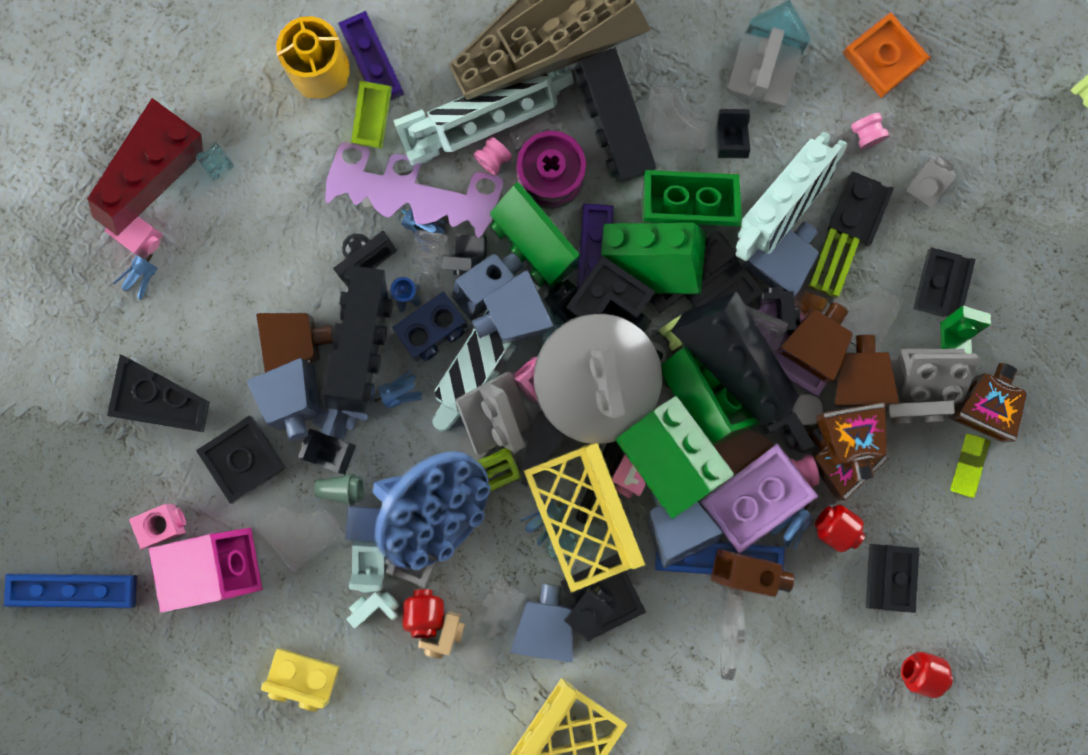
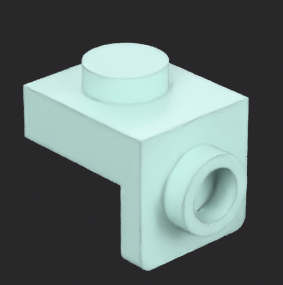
[393,110,440,165]
[349,540,386,593]
[346,591,400,629]

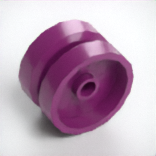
[517,130,586,209]

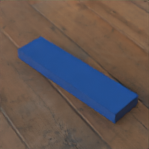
[655,542,785,574]
[4,573,137,608]

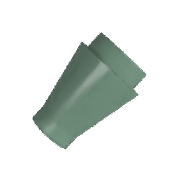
[314,473,364,505]

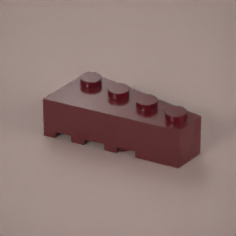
[87,98,203,236]

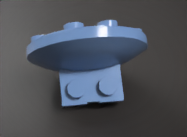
[372,451,491,571]

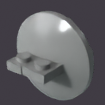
[534,314,662,444]

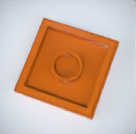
[842,12,931,98]

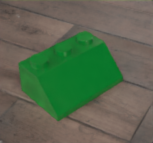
[641,170,742,227]
[489,182,580,290]
[601,222,706,295]
[661,347,760,446]
[615,396,734,519]

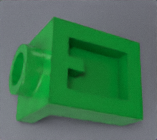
[940,306,991,354]

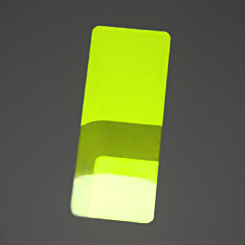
[950,434,990,498]

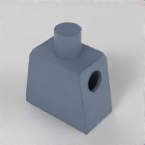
[742,222,819,297]
[452,253,523,320]
[472,270,553,344]
[247,358,320,441]
[647,492,722,568]
[345,506,381,542]
[511,583,573,663]

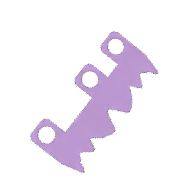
[325,142,503,238]

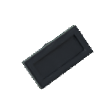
[333,231,397,287]

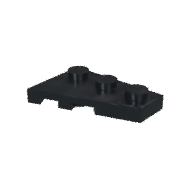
[107,354,210,432]

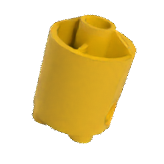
[276,16,350,99]

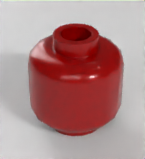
[815,505,865,552]
[402,589,445,639]
[901,651,953,698]

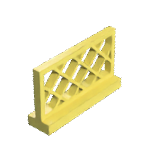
[524,443,645,592]
[510,678,627,755]

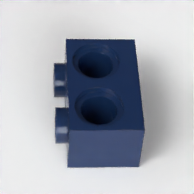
[392,291,467,362]

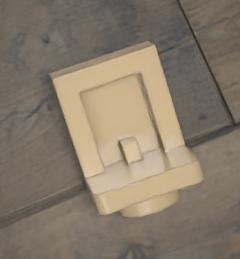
[418,611,465,659]

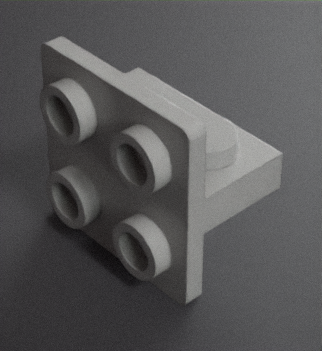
[727,27,802,107]
[898,349,979,403]
[456,372,530,455]

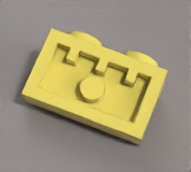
[261,648,340,711]

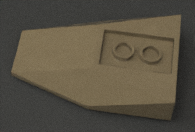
[449,0,651,100]

